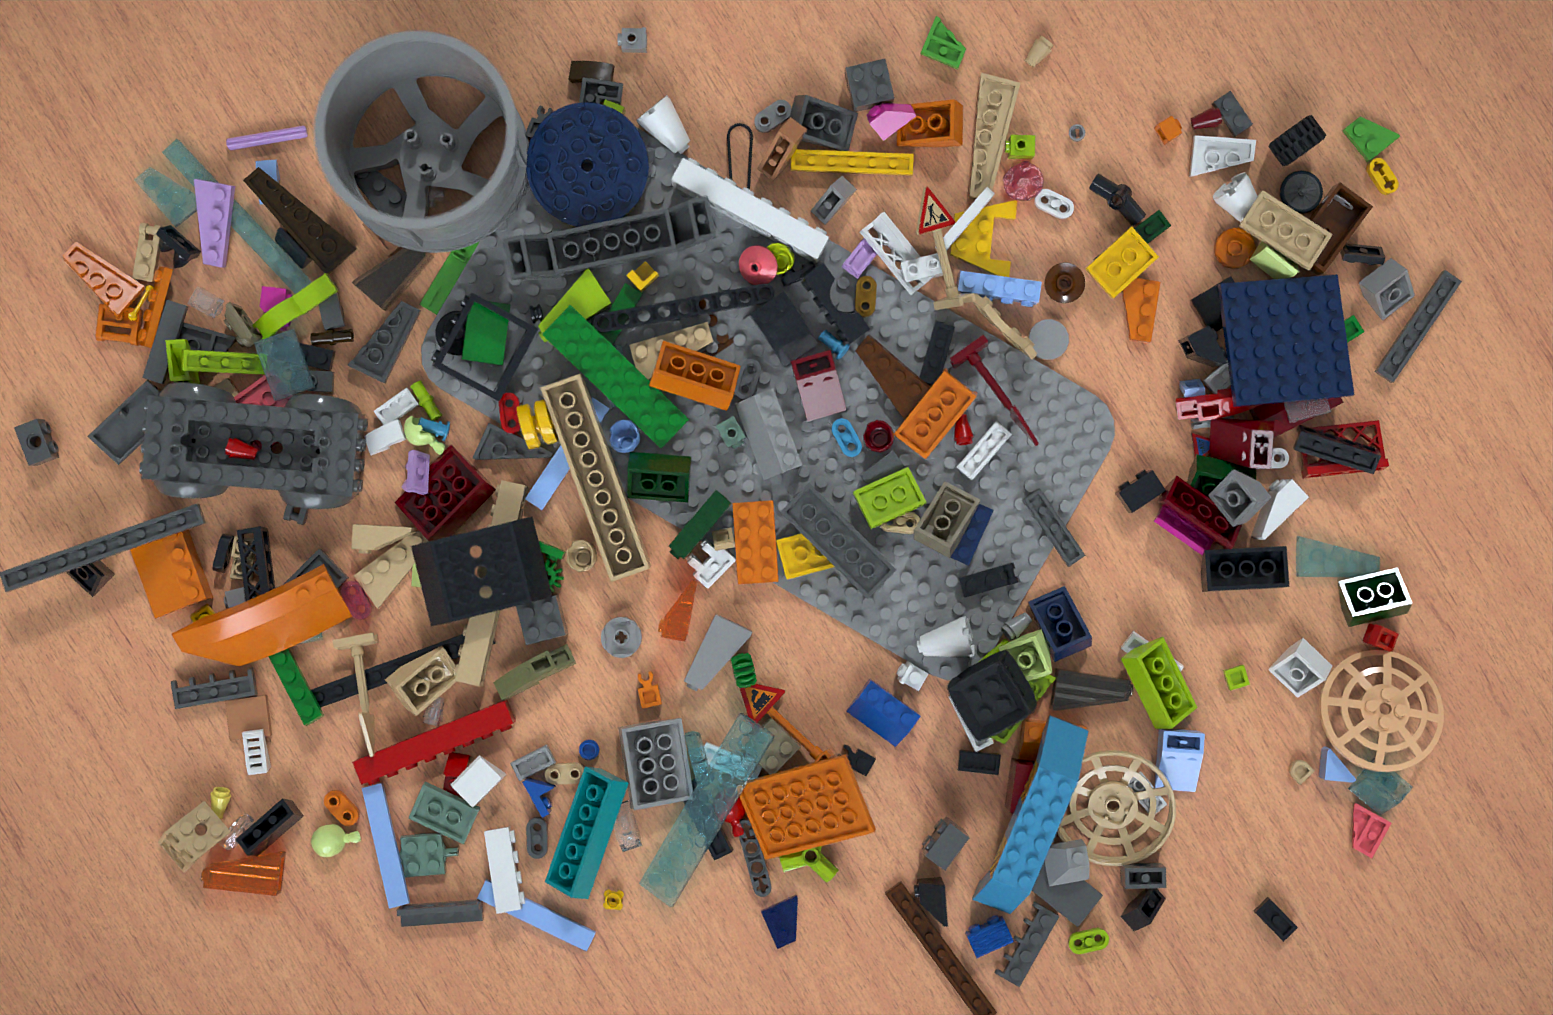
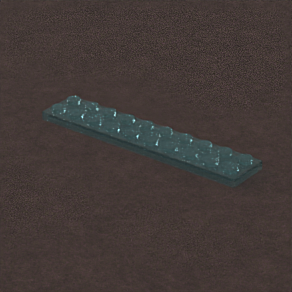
[639,713,775,908]

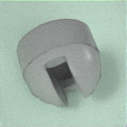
[1069,124,1086,142]

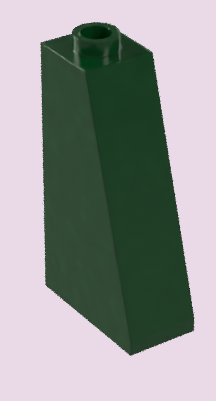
[669,490,732,560]

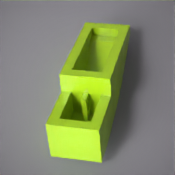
[165,339,200,384]

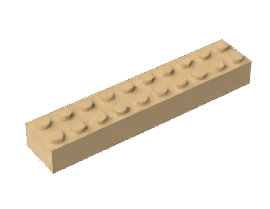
[541,373,651,582]

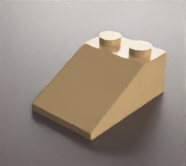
[385,646,457,716]

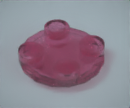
[1003,161,1044,201]

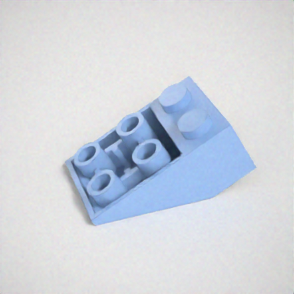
[1154,729,1205,792]

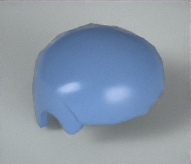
[609,419,640,453]

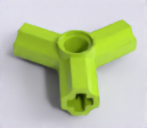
[779,846,839,883]

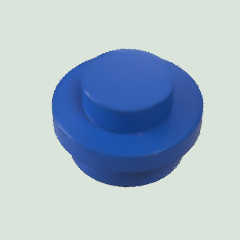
[579,739,600,760]

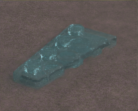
[1296,536,1380,577]

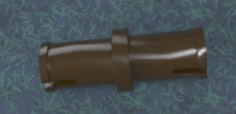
[310,329,354,346]

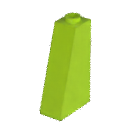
[538,268,612,345]

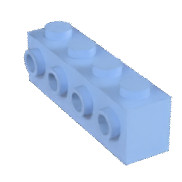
[956,271,1042,307]

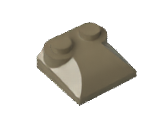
[224,302,263,348]

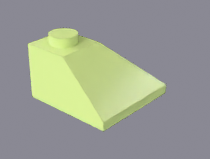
[999,629,1052,681]

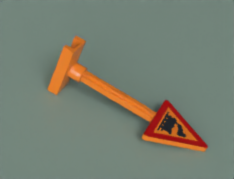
[740,684,835,763]

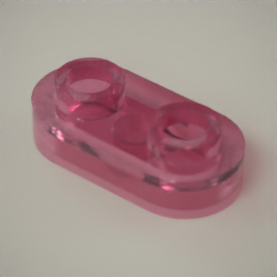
[341,581,372,620]

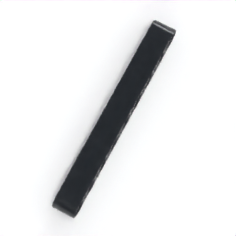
[594,284,774,333]

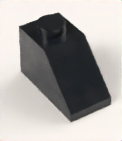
[1120,888,1166,932]

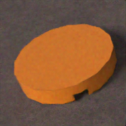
[1214,228,1256,269]

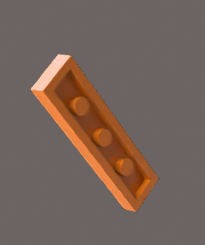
[138,266,173,348]

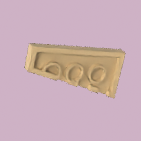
[629,322,713,380]
[354,530,429,608]

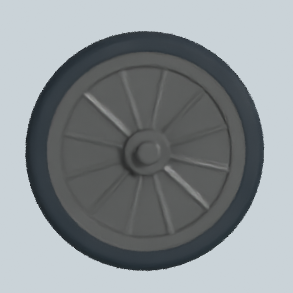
[1280,171,1323,214]

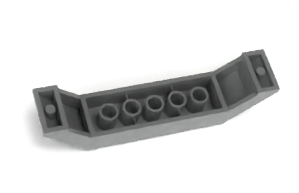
[503,196,716,280]

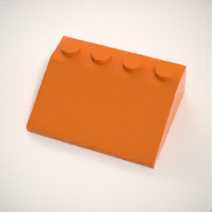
[130,529,214,619]

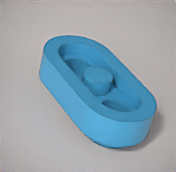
[831,418,862,457]

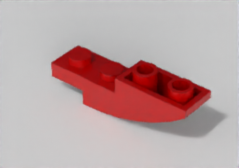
[1176,388,1259,421]

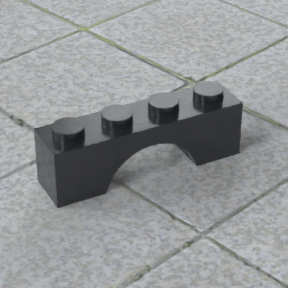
[800,261,870,344]

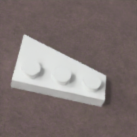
[1189,135,1256,177]

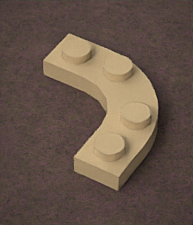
[973,294,1037,359]

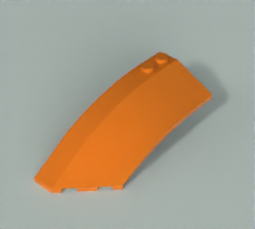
[171,564,353,666]

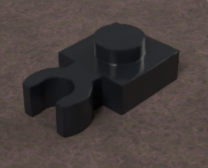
[838,744,876,776]

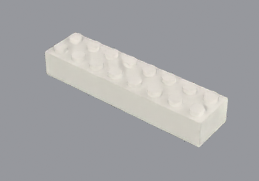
[671,158,829,264]

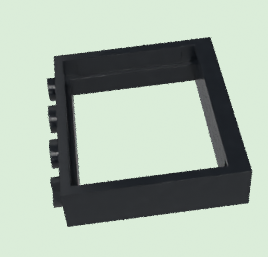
[431,293,538,401]

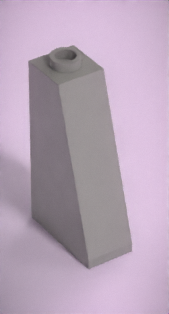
[684,614,752,691]

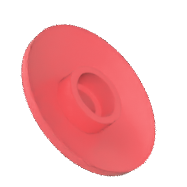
[739,245,778,285]

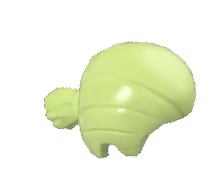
[404,416,445,455]
[311,824,361,857]

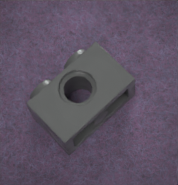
[14,419,59,466]
[1120,863,1166,889]

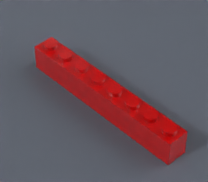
[352,699,516,786]

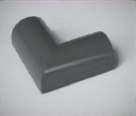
[579,77,623,105]

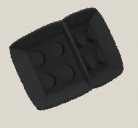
[947,649,1037,741]

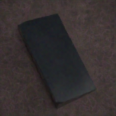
[275,228,312,269]

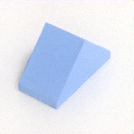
[1319,746,1356,783]

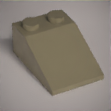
[914,481,981,558]

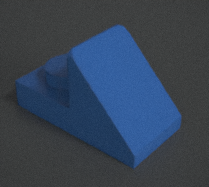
[522,777,556,818]

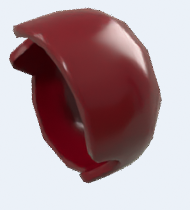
[863,420,895,453]

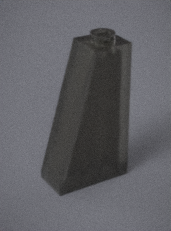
[352,248,434,312]
[1049,668,1133,711]

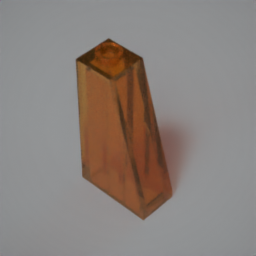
[201,851,286,896]

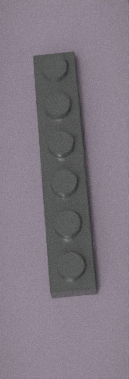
[1374,270,1462,383]

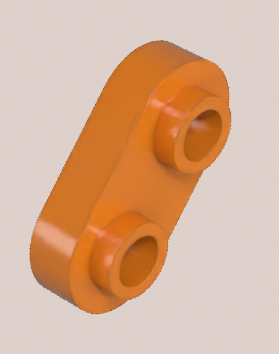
[324,790,360,826]

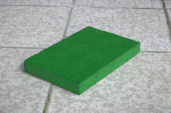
[461,301,511,366]

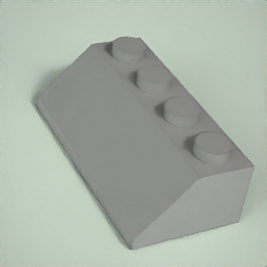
[735,388,802,480]

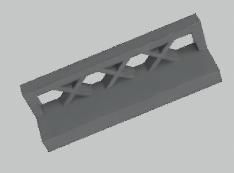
[397,899,484,927]

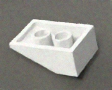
[1251,479,1309,540]

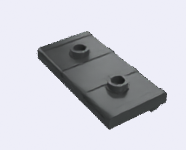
[87,379,161,465]

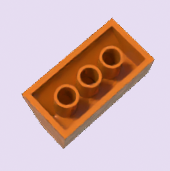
[649,341,741,411]

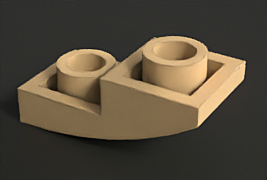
[230,537,255,581]

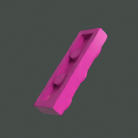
[1154,506,1213,556]

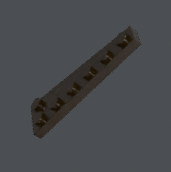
[243,167,358,274]

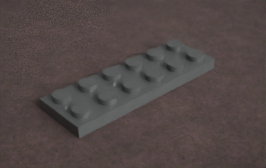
[780,483,896,599]

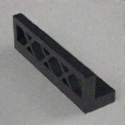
[1293,425,1381,474]
[237,526,275,601]

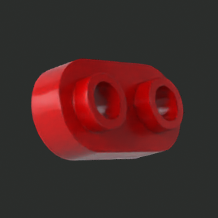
[498,393,521,434]

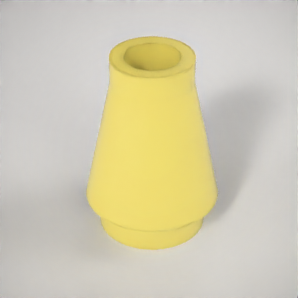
[211,787,231,819]

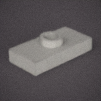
[510,744,556,781]

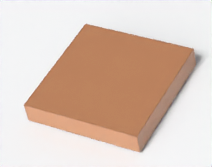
[225,695,272,741]

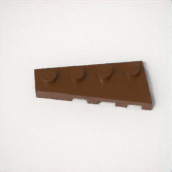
[855,334,930,419]

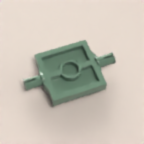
[399,833,459,877]

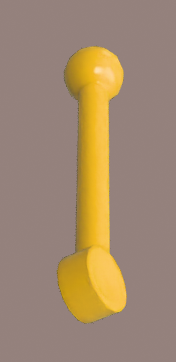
[128,285,154,321]

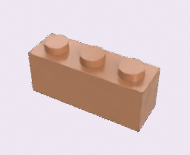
[757,117,807,181]

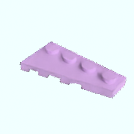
[194,179,235,268]

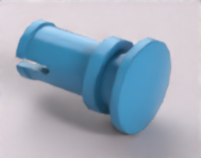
[818,329,850,360]
[418,417,450,441]

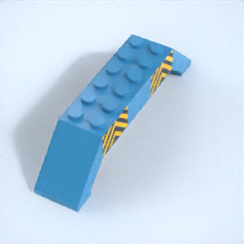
[972,715,1088,914]

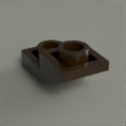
[568,61,615,83]

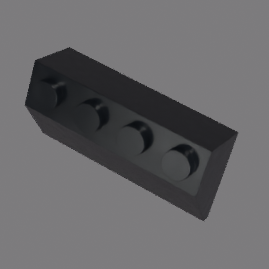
[1201,546,1290,592]

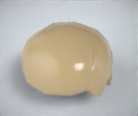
[566,540,597,572]

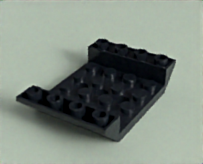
[411,516,552,626]

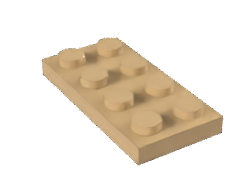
[1239,190,1332,270]

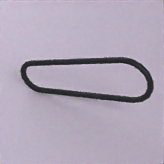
[727,123,753,190]

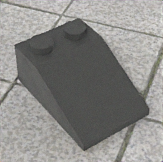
[789,95,858,151]

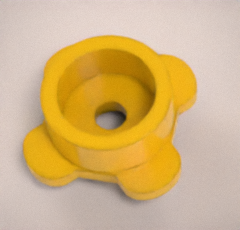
[603,889,624,910]

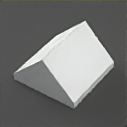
[451,755,506,808]

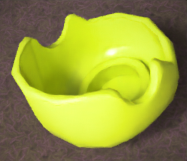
[766,242,794,275]

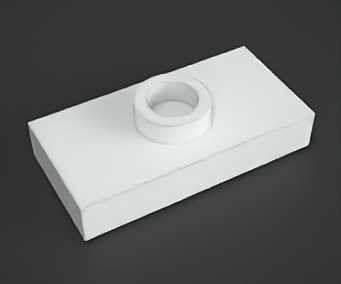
[374,387,419,425]

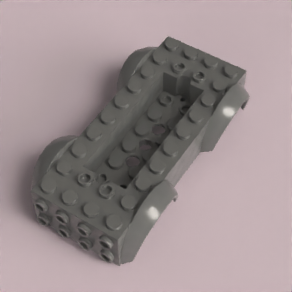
[139,383,368,509]

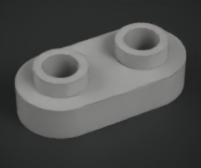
[754,100,791,133]

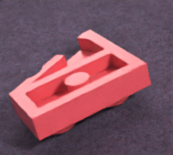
[1352,803,1392,858]

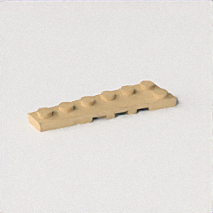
[969,73,1020,199]

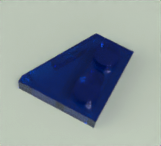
[761,894,798,949]

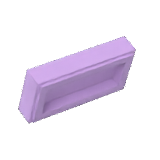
[841,238,877,279]

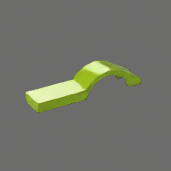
[252,273,339,342]

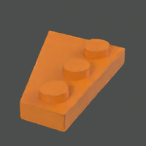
[1122,278,1161,343]

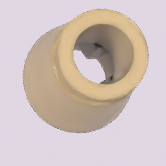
[1025,36,1054,68]

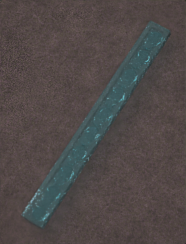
[162,139,312,294]

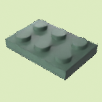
[408,781,481,844]

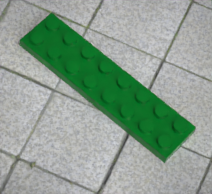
[542,305,689,448]

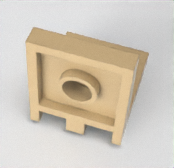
[158,801,231,873]

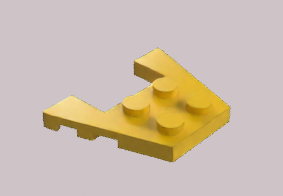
[950,200,1017,277]

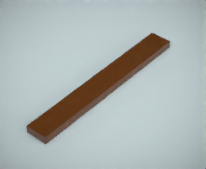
[885,881,997,1015]

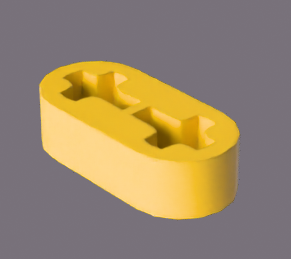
[1366,158,1399,195]

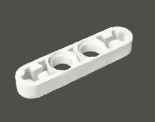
[935,187,995,251]

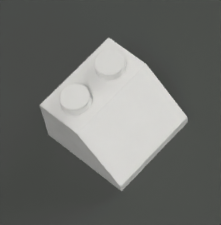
[1268,638,1332,698]

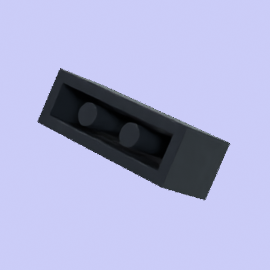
[236,798,304,857]

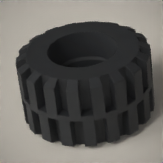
[1268,115,1326,166]

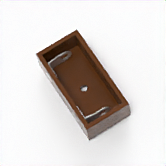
[1309,182,1373,276]

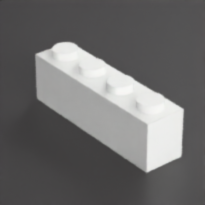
[484,827,525,914]

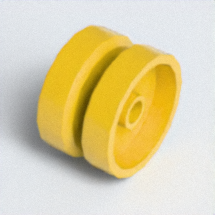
[517,399,558,450]

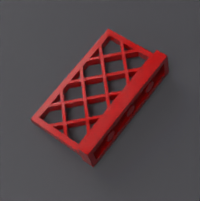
[1297,420,1389,479]

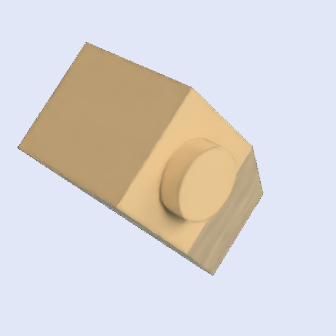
[352,524,418,554]

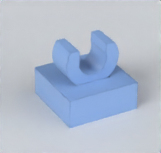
[1180,379,1205,398]

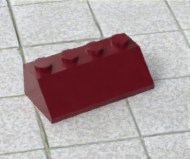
[1158,476,1243,549]

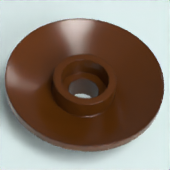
[1044,263,1085,303]

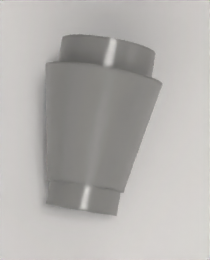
[1001,612,1032,640]

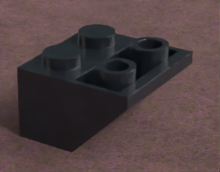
[1178,326,1227,367]

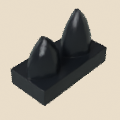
[156,225,201,268]

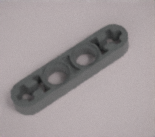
[739,818,772,897]

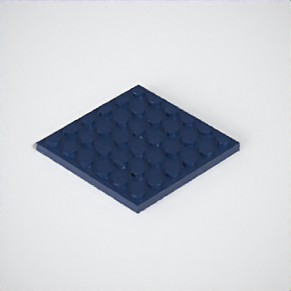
[1218,274,1354,407]

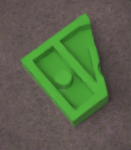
[920,16,966,70]
[1342,116,1400,162]

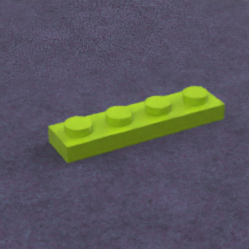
[181,349,268,375]

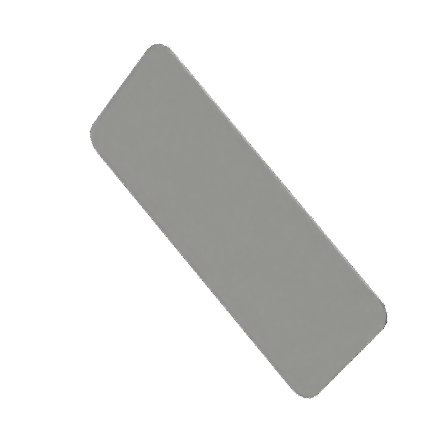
[421,127,1115,680]

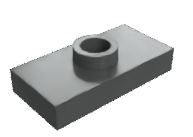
[291,370,334,392]

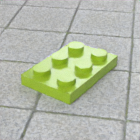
[853,467,927,529]

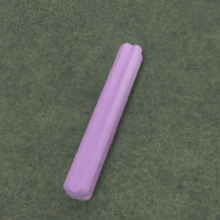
[226,126,308,150]

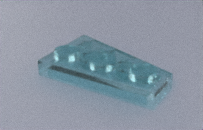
[134,167,197,227]

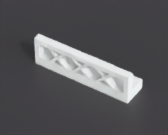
[860,212,935,295]

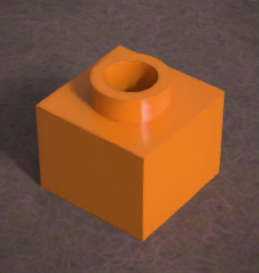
[1154,116,1182,145]

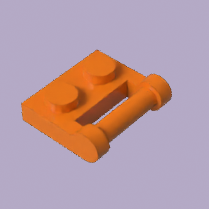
[95,304,143,346]

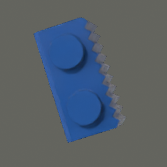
[965,915,1014,958]

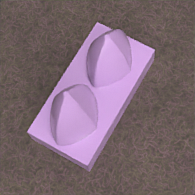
[401,450,430,495]

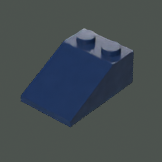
[1028,586,1092,662]

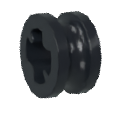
[530,304,544,324]

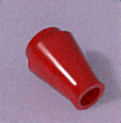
[954,414,974,445]
[224,438,257,460]

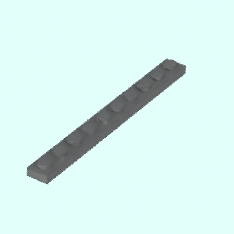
[0,504,206,592]

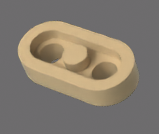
[880,512,920,534]
[545,762,585,785]

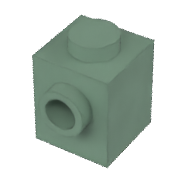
[716,416,746,449]

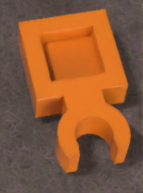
[638,671,662,709]

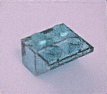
[1348,758,1413,815]

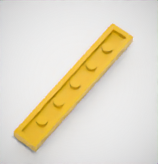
[791,149,914,176]

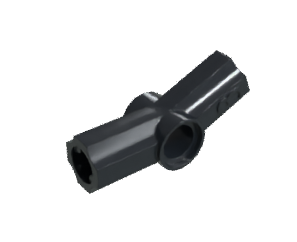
[1089,173,1146,226]

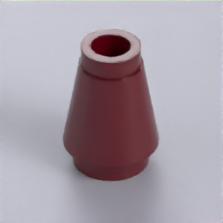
[1190,107,1223,130]

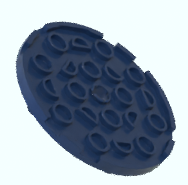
[526,102,649,227]

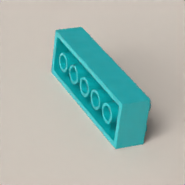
[545,766,629,899]

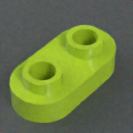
[1068,928,1109,954]

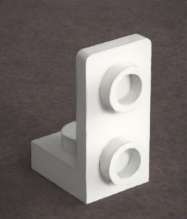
[900,253,943,283]
[896,661,929,691]

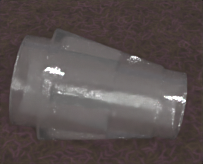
[423,697,444,727]

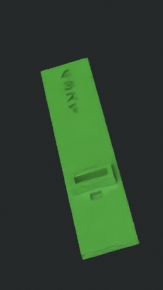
[419,241,480,315]

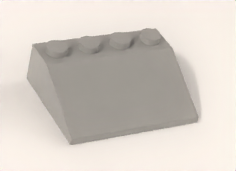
[618,718,694,810]

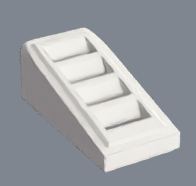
[242,729,271,775]

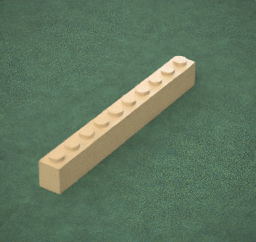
[454,480,528,686]

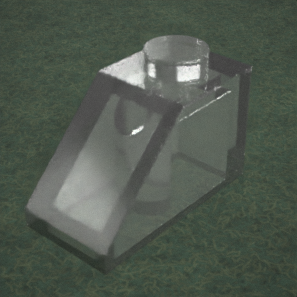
[614,800,642,852]

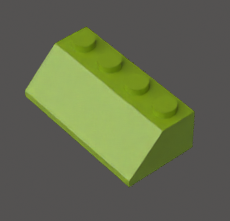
[1121,637,1198,729]

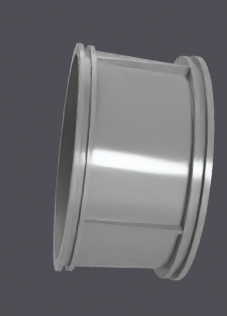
[314,31,529,253]

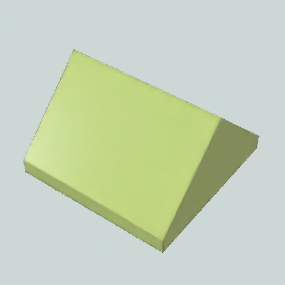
[1249,241,1299,279]

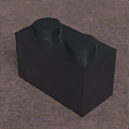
[1115,469,1166,513]

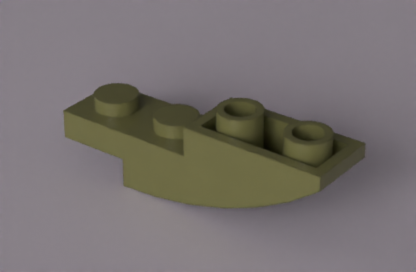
[493,644,576,701]

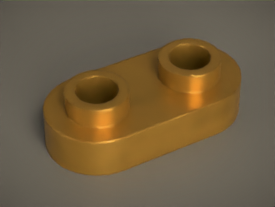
[855,276,877,317]

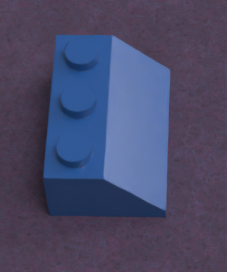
[846,678,921,747]

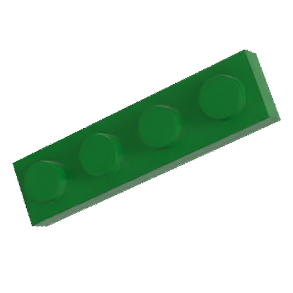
[268,648,324,726]

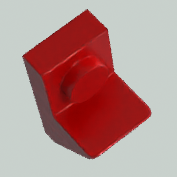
[1363,624,1399,652]
[443,752,470,796]

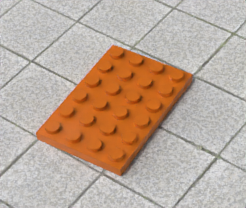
[735,754,876,860]

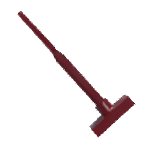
[950,334,1039,446]

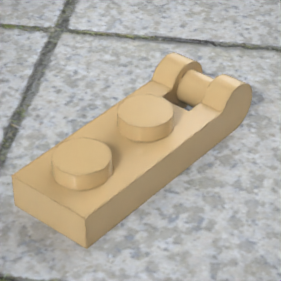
[132,223,163,283]

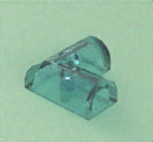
[684,731,712,789]

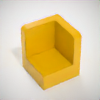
[626,262,659,292]

